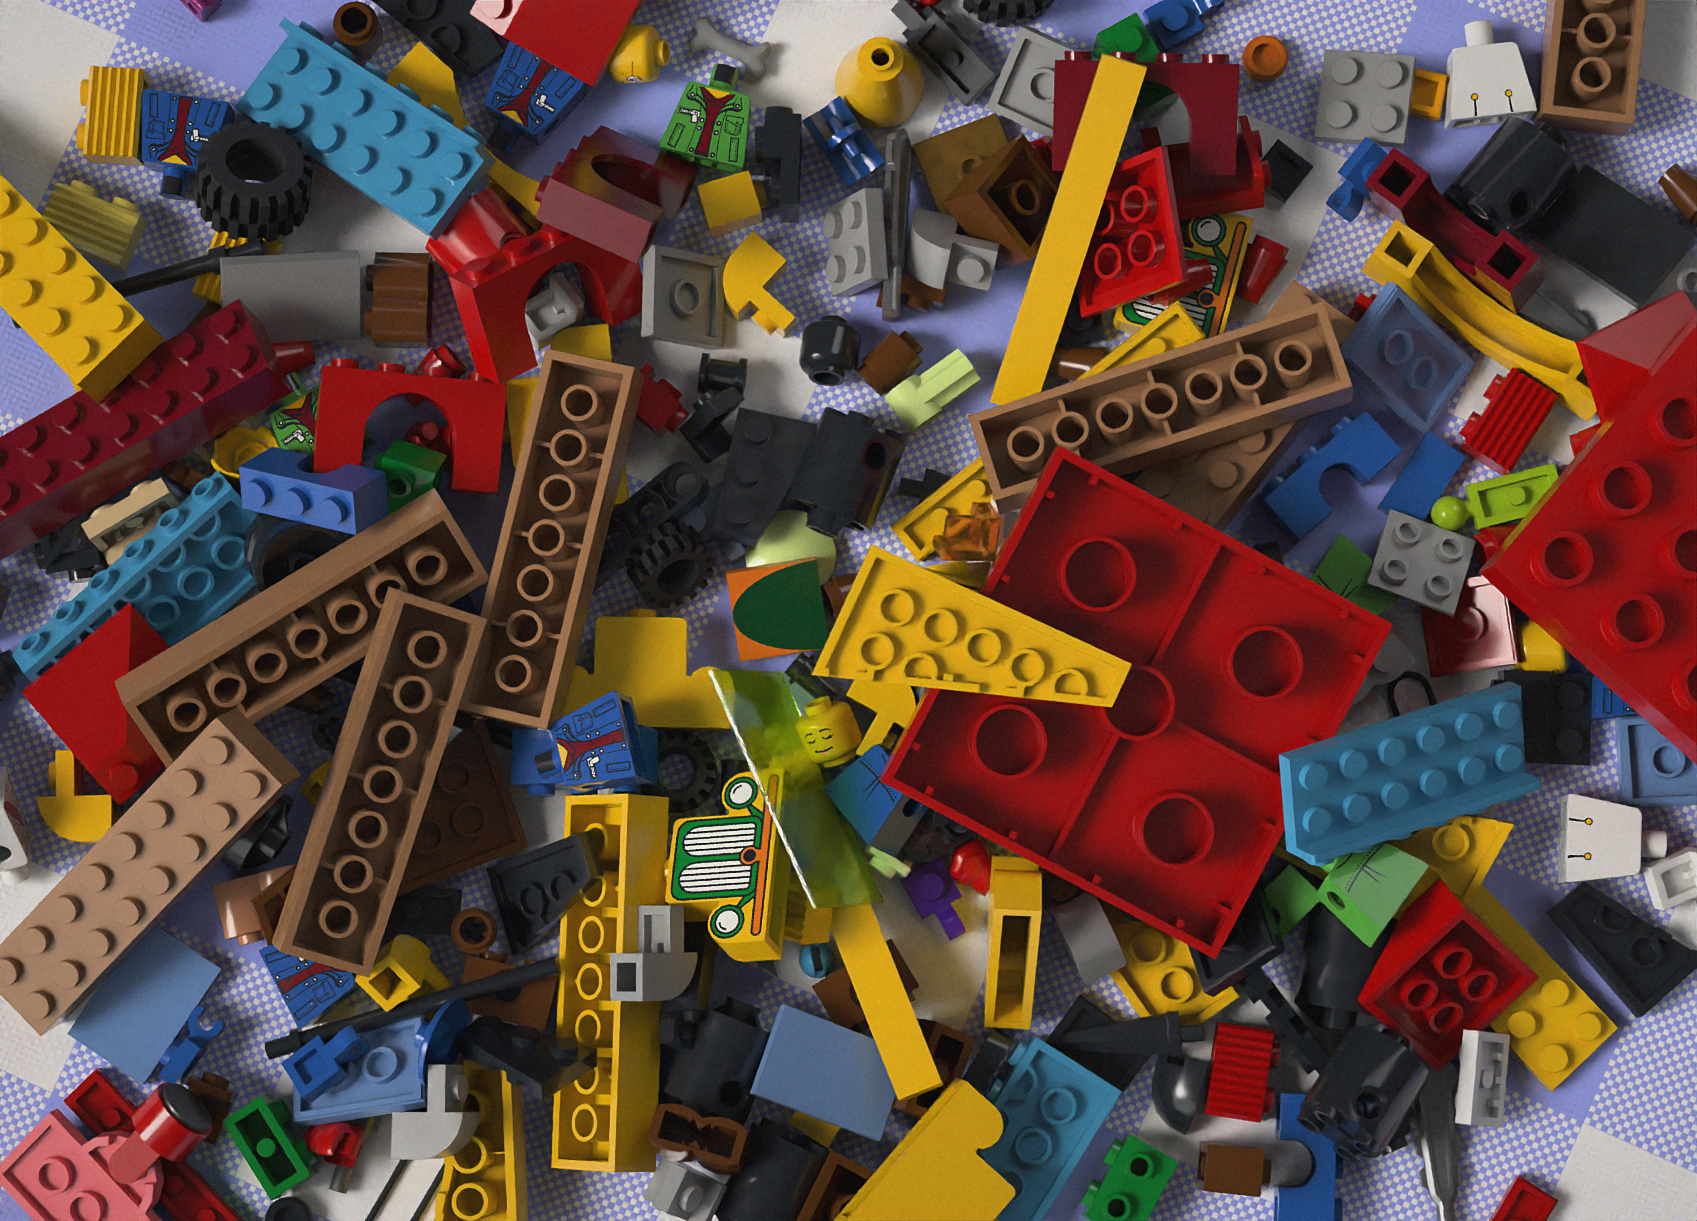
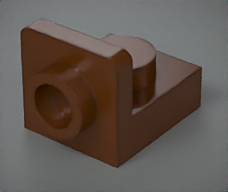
[876,273,948,323]
[186,1071,239,1145]

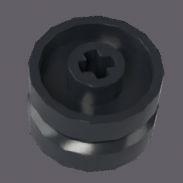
[243,513,347,593]

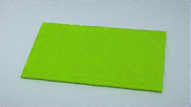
[708,669,885,909]

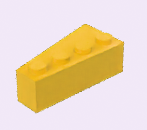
[434,1060,529,1221]

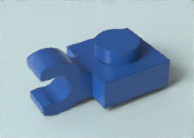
[1143,0,1226,53]
[1326,137,1388,223]
[158,1005,226,1085]
[281,1025,371,1103]

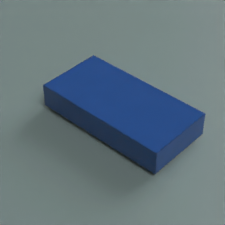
[1377,432,1466,521]

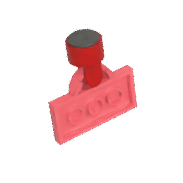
[0,1082,213,1221]

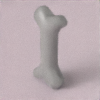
[690,16,772,78]

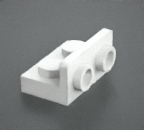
[1455,1029,1510,1128]

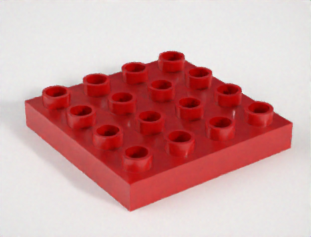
[1478,314,1697,765]
[878,445,1393,960]

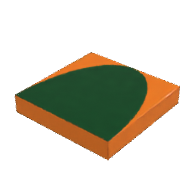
[726,556,828,662]

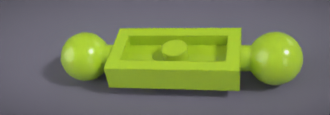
[1431,463,1558,532]

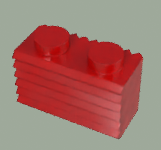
[1458,368,1559,476]
[1202,1022,1281,1123]

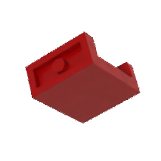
[1139,115,1271,220]

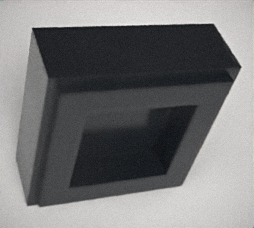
[1261,139,1314,204]

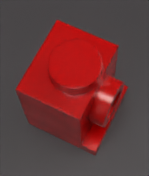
[635,363,690,439]

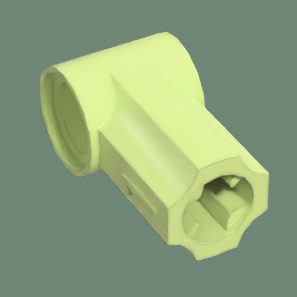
[884,349,981,434]

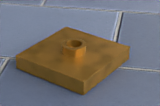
[912,113,1008,225]

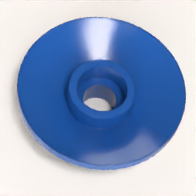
[414,997,468,1087]

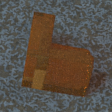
[932,502,1001,562]

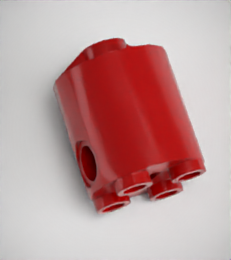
[425,188,557,301]

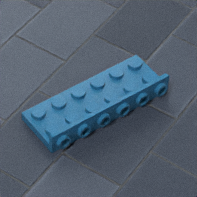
[235,18,496,241]
[12,471,258,682]
[1279,681,1542,866]
[976,1035,1122,1221]

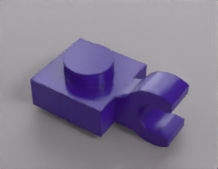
[899,857,966,941]

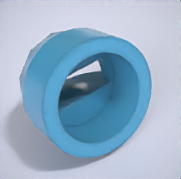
[799,943,836,978]

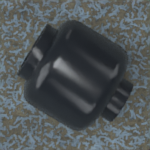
[799,315,861,386]

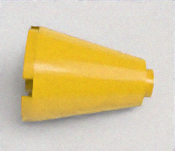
[835,37,924,129]

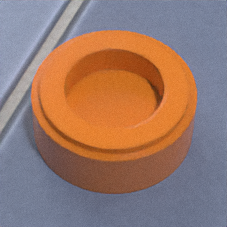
[1242,35,1288,83]

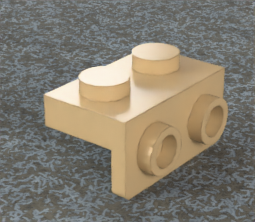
[81,477,180,566]

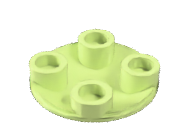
[745,510,836,585]

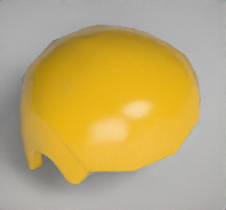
[210,425,282,489]

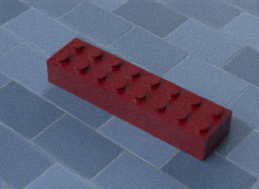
[0,299,292,561]

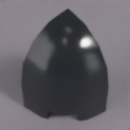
[1151,1055,1208,1135]

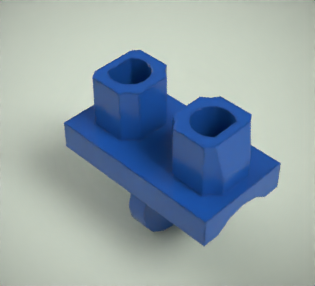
[802,96,885,189]

